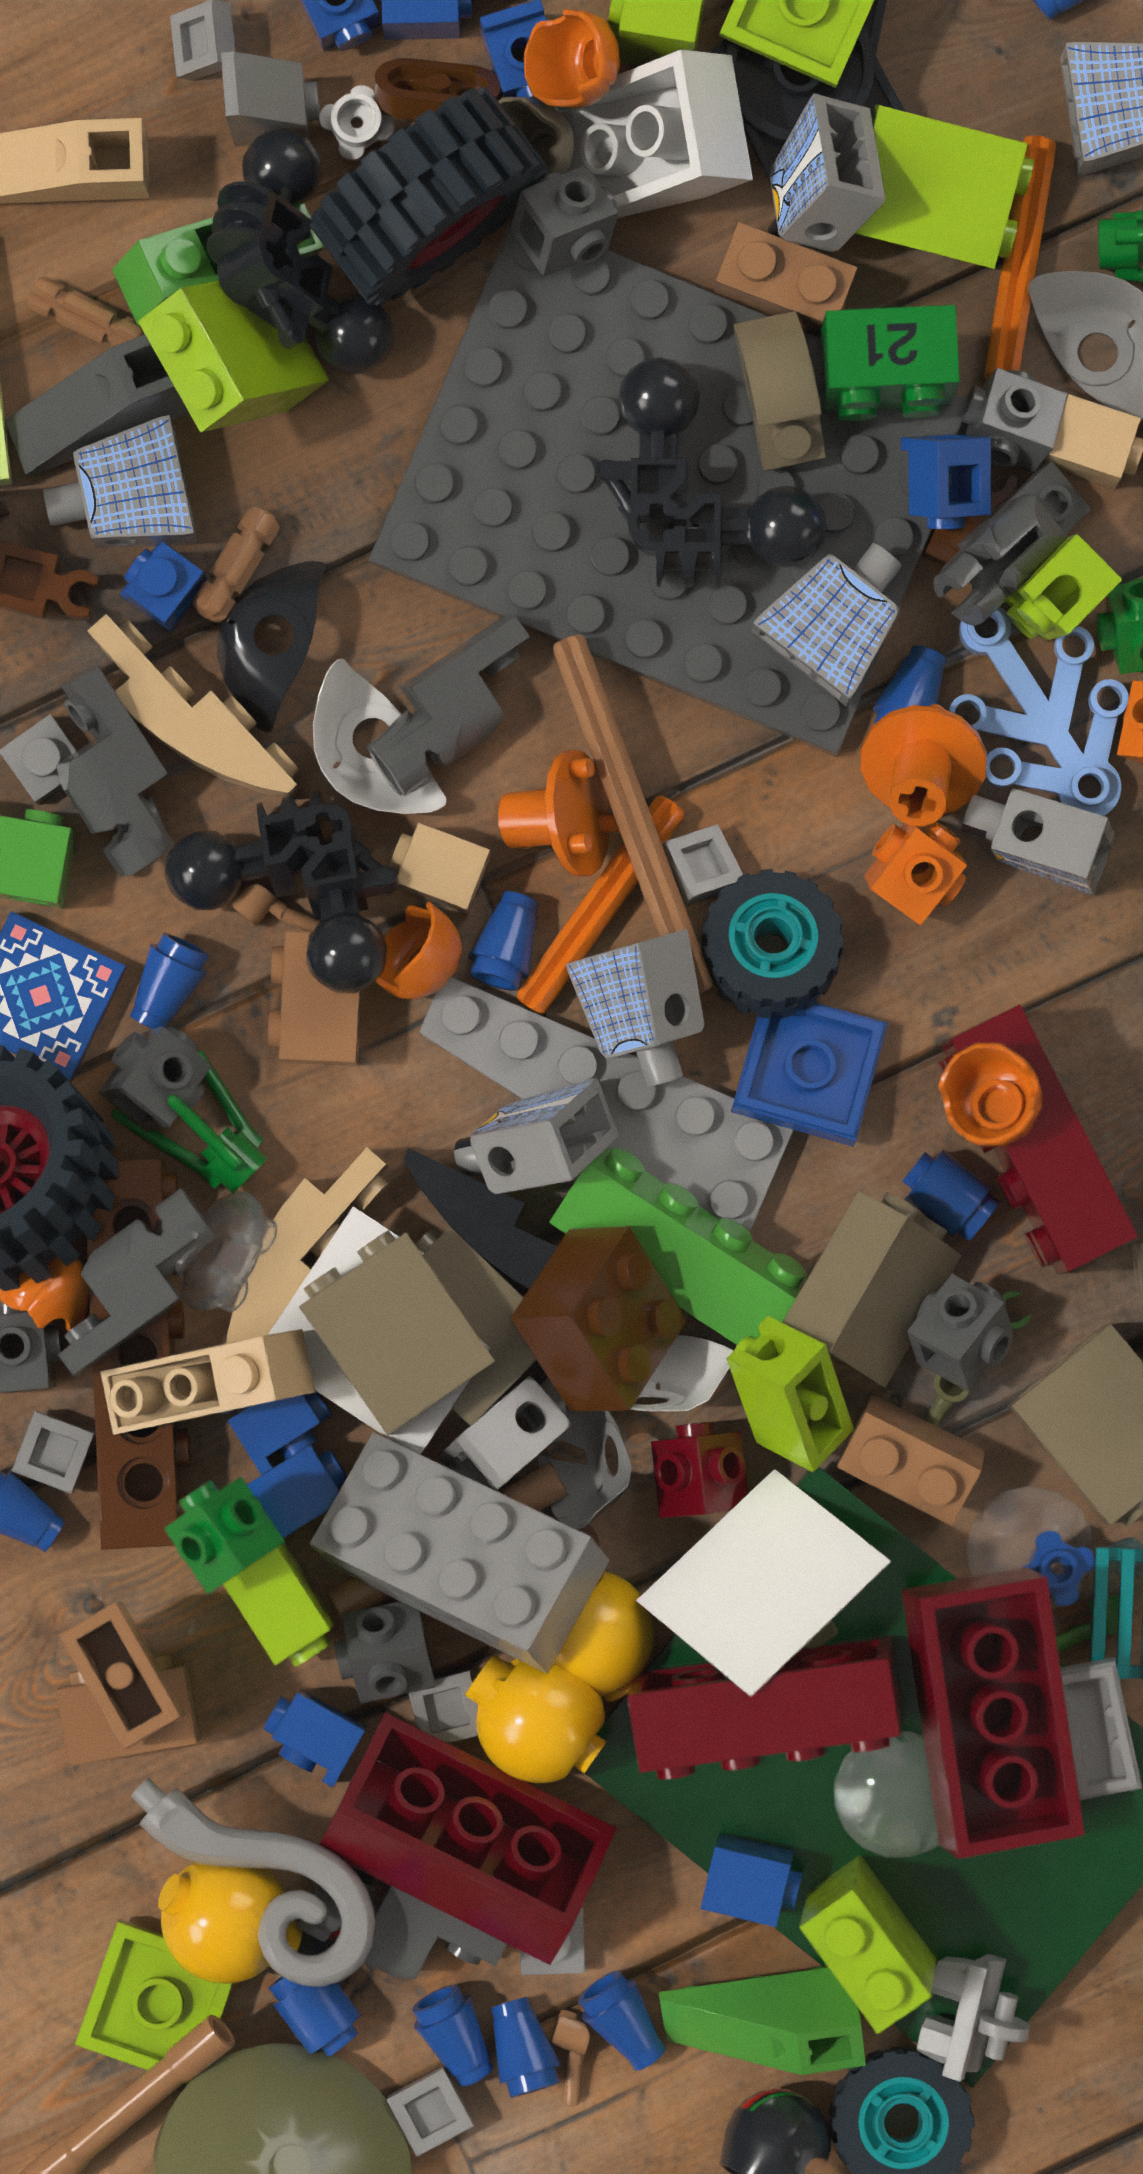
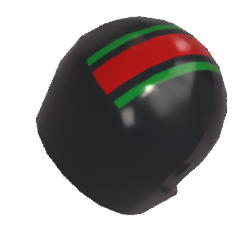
[720,2088,831,2174]

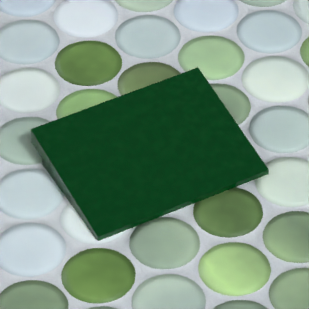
[585,1467,1143,2088]

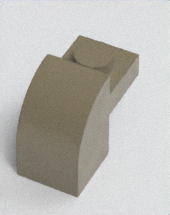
[733,311,826,471]

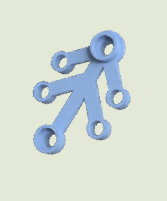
[948,607,1129,816]

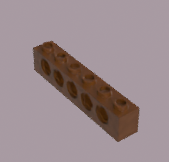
[87,1159,191,1550]

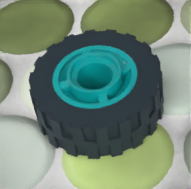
[701,869,844,1019]
[828,2047,975,2174]

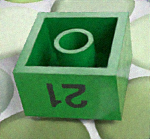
[820,305,959,421]

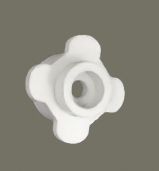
[320,85,395,161]

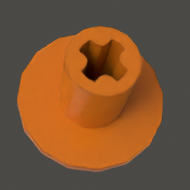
[860,704,987,827]
[498,749,620,877]

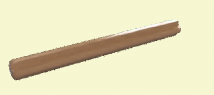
[553,634,713,994]

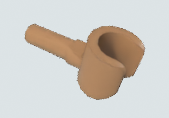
[231,884,320,932]
[550,2010,591,2106]

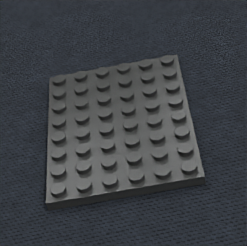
[368,217,969,757]

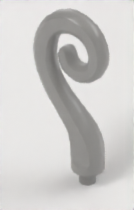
[131,1778,375,1987]

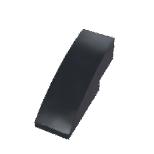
[403,1148,557,1289]

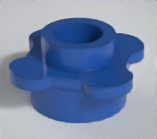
[1021,1530,1095,1606]

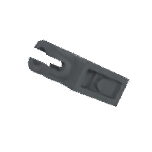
[933,461,1091,626]
[367,615,530,796]
[56,666,175,878]
[58,1188,218,1376]
[296,1883,507,1980]

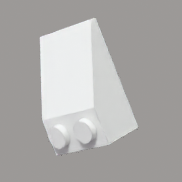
[556,50,753,218]

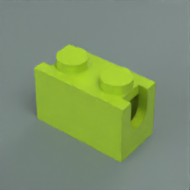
[1005,534,1122,641]
[726,1316,854,1472]

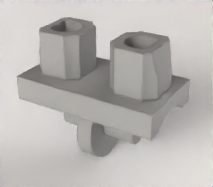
[917,1953,1031,2082]

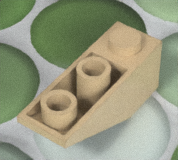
[0,118,150,204]
[100,1329,315,1435]

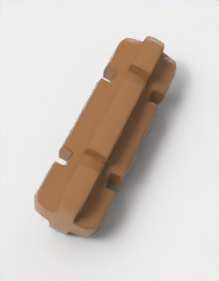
[26,276,145,348]
[192,507,280,623]

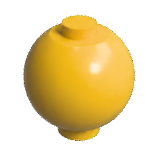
[554,1571,654,1702]
[465,1653,606,1783]
[158,1862,302,1984]

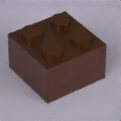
[510,1226,687,1411]

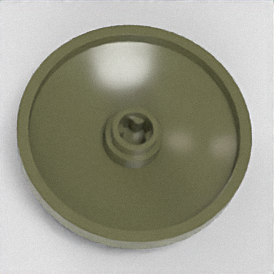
[152,2043,412,2174]

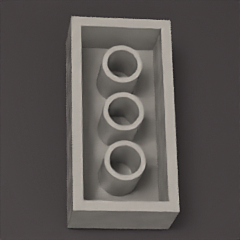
[310,1432,610,1674]

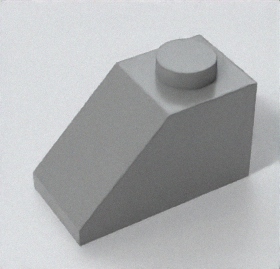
[221,51,320,146]

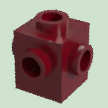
[651,1421,748,1518]

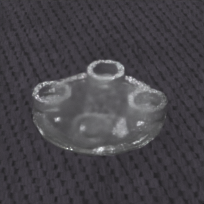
[179,1191,277,1312]
[966,1486,1094,1610]
[834,1731,939,1858]

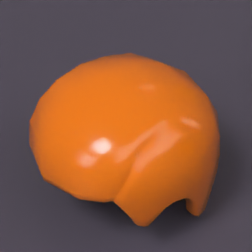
[524,9,620,109]
[376,901,463,1000]
[938,1043,1042,1147]
[0,1257,90,1332]

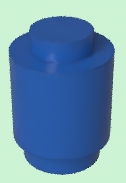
[902,1150,1000,1242]
[268,1976,361,2057]

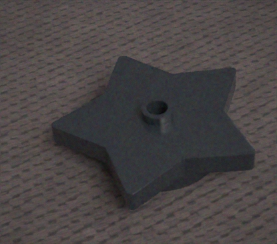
[710,0,906,186]

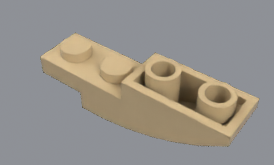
[88,614,301,798]
[226,1147,388,1344]

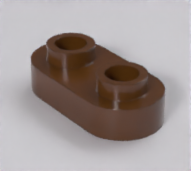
[374,58,501,120]

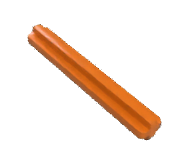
[984,135,1057,380]
[517,795,684,1015]

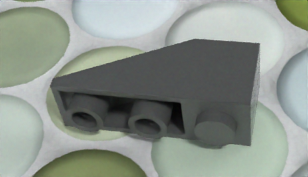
[5,334,190,478]

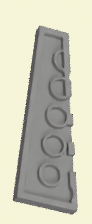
[419,978,793,1232]

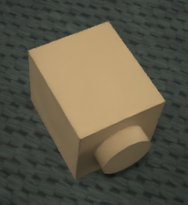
[1043,394,1143,489]
[389,822,491,915]

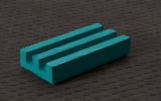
[1089,1547,1143,1680]

